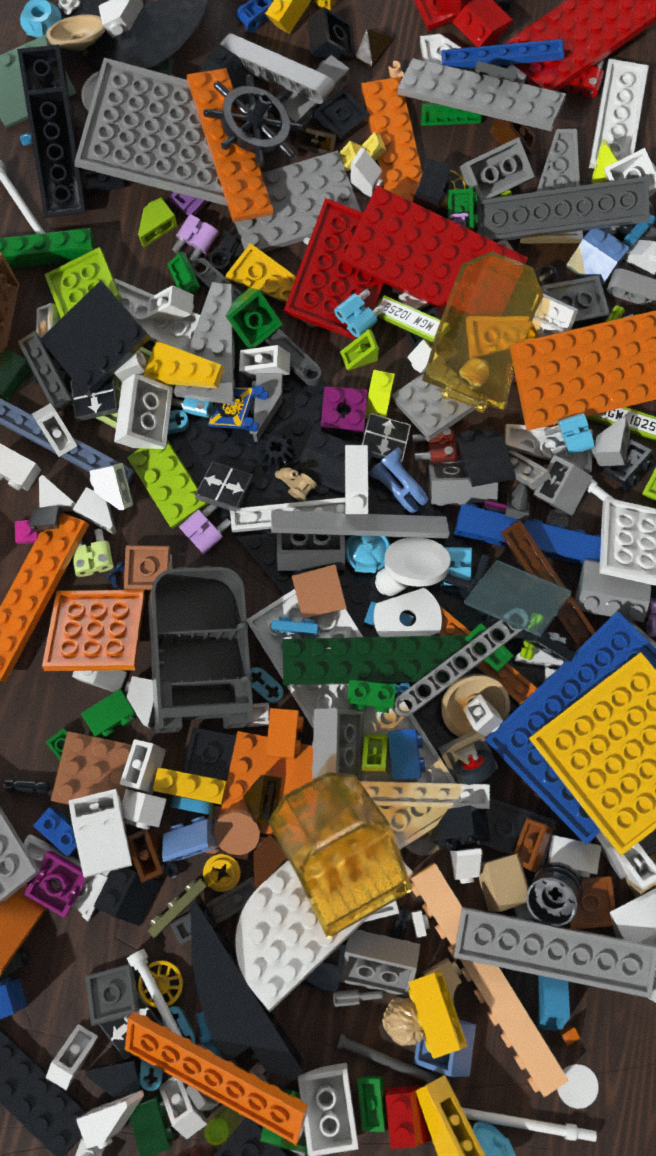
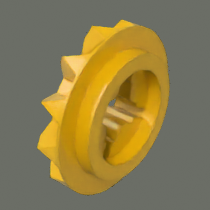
[203,853,241,892]

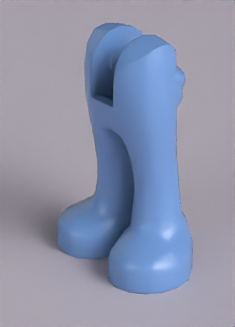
[368,447,429,514]

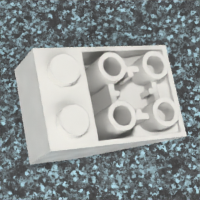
[69,789,132,878]

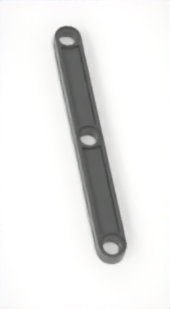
[191,258,322,386]

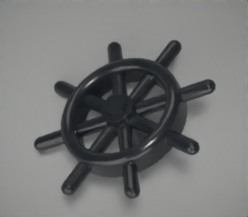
[203,74,305,167]

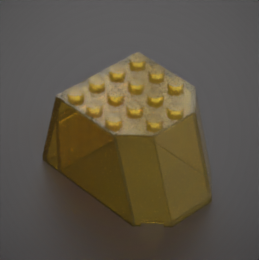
[268,772,413,939]

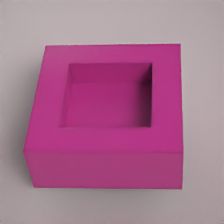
[15,520,39,544]

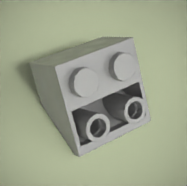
[533,455,593,516]

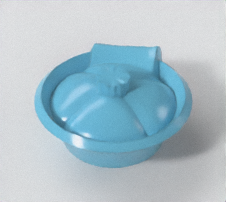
[20,0,61,38]
[345,535,391,574]
[473,1122,516,1156]

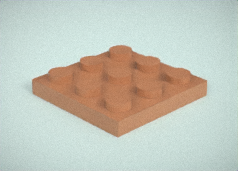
[50,732,132,804]

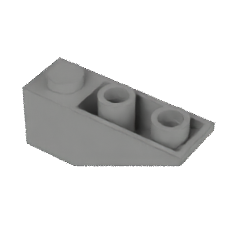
[249,373,283,442]

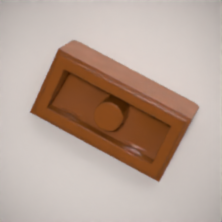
[513,818,553,873]

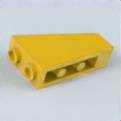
[416,1075,485,1156]

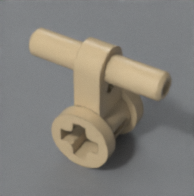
[275,468,317,502]

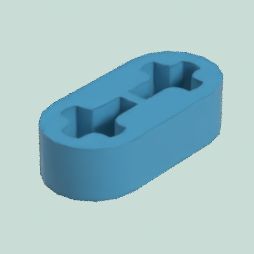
[170,796,214,815]

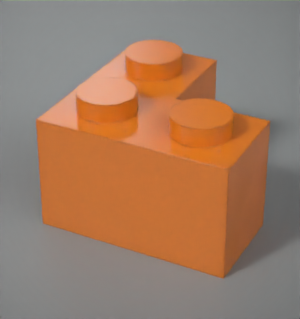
[266,708,304,759]

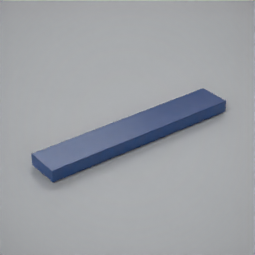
[441,39,564,69]

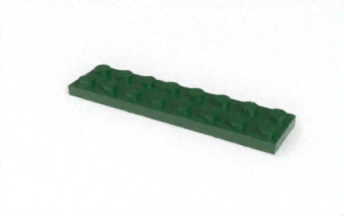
[283,635,468,686]

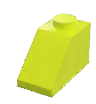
[591,139,619,184]
[365,370,395,419]

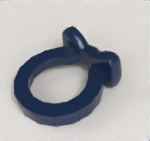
[106,561,125,590]

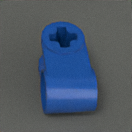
[235,0,272,33]

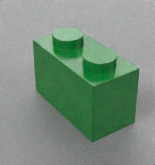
[81,689,137,739]

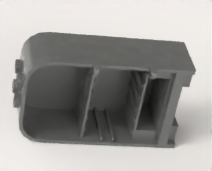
[148,566,254,734]

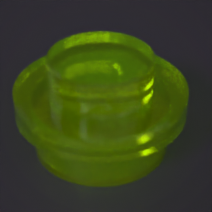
[204,1118,229,1145]

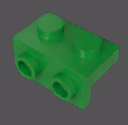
[447,186,478,231]
[347,680,396,713]

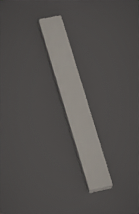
[270,510,449,538]

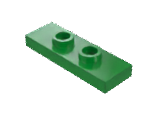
[421,103,482,126]

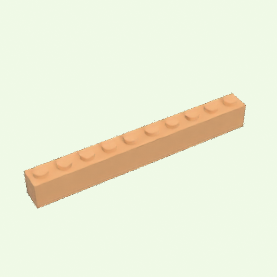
[409,863,569,1097]

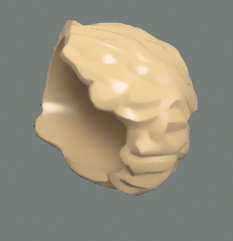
[382,997,426,1046]

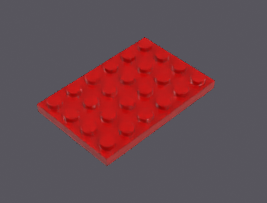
[283,198,384,340]

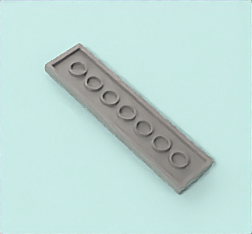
[397,58,566,131]
[454,907,656,998]

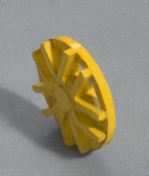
[138,960,183,1008]

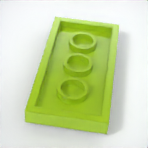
[127,439,208,529]

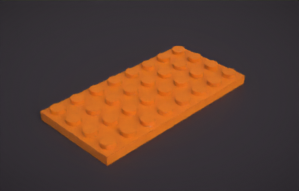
[509,310,656,431]

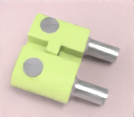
[73,529,113,577]

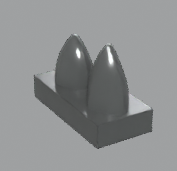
[505,483,530,521]

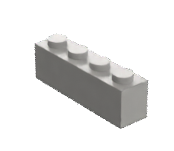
[281,55,349,133]

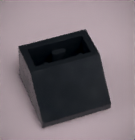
[429,805,491,851]
[300,942,346,992]

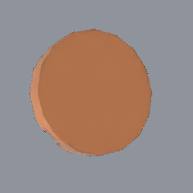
[213,809,261,855]

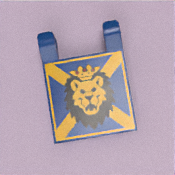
[208,386,269,432]

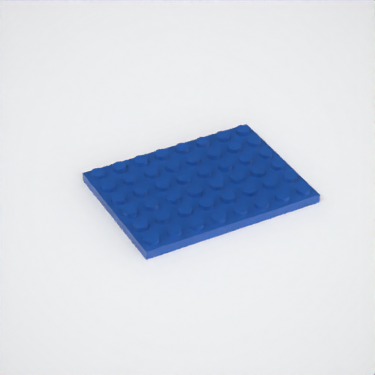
[485,611,656,845]

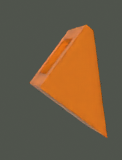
[559,1024,580,1046]

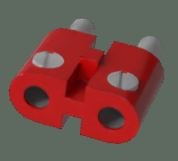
[563,60,604,97]

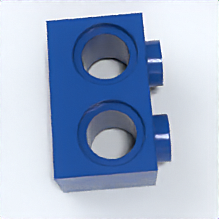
[33,807,78,857]

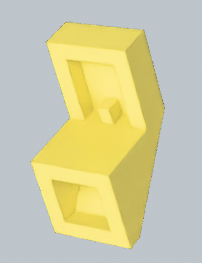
[339,132,386,171]

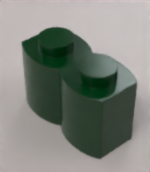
[129,1094,175,1156]

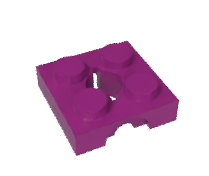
[321,386,367,434]
[24,850,89,918]

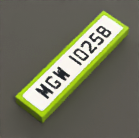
[374,295,449,344]
[586,407,656,441]

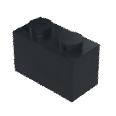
[413,158,452,212]

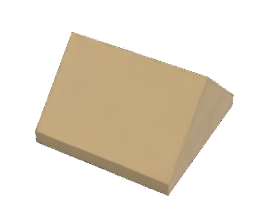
[479,854,529,911]

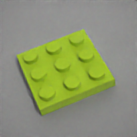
[44,247,122,318]

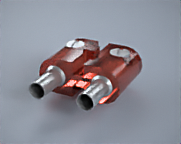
[413,427,457,464]

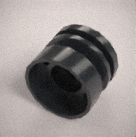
[526,862,584,927]

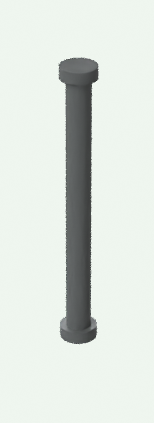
[336,1033,451,1084]

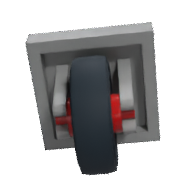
[438,730,498,785]

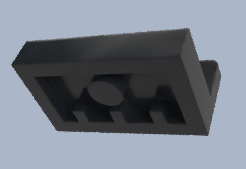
[603,439,654,492]

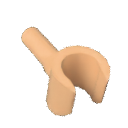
[389,61,404,78]

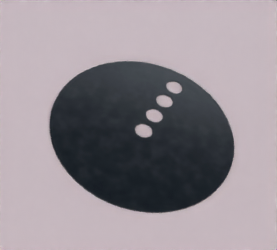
[72,0,208,71]

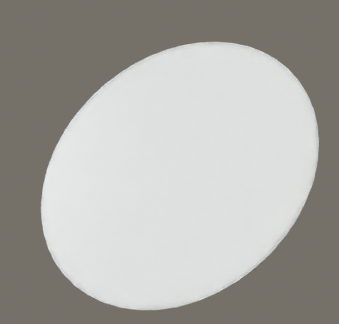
[557,1064,599,1109]

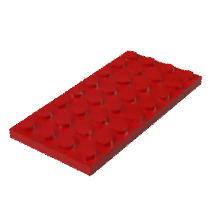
[504,0,656,91]
[341,185,528,322]

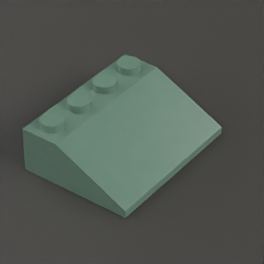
[0,35,77,129]

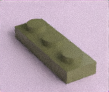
[148,878,208,938]

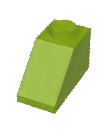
[138,197,177,248]

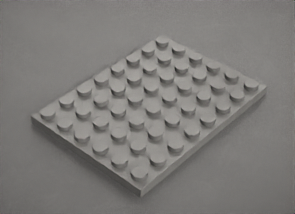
[75,58,253,206]

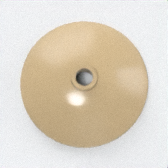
[46,15,105,51]
[441,674,510,738]

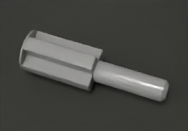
[333,990,383,1007]

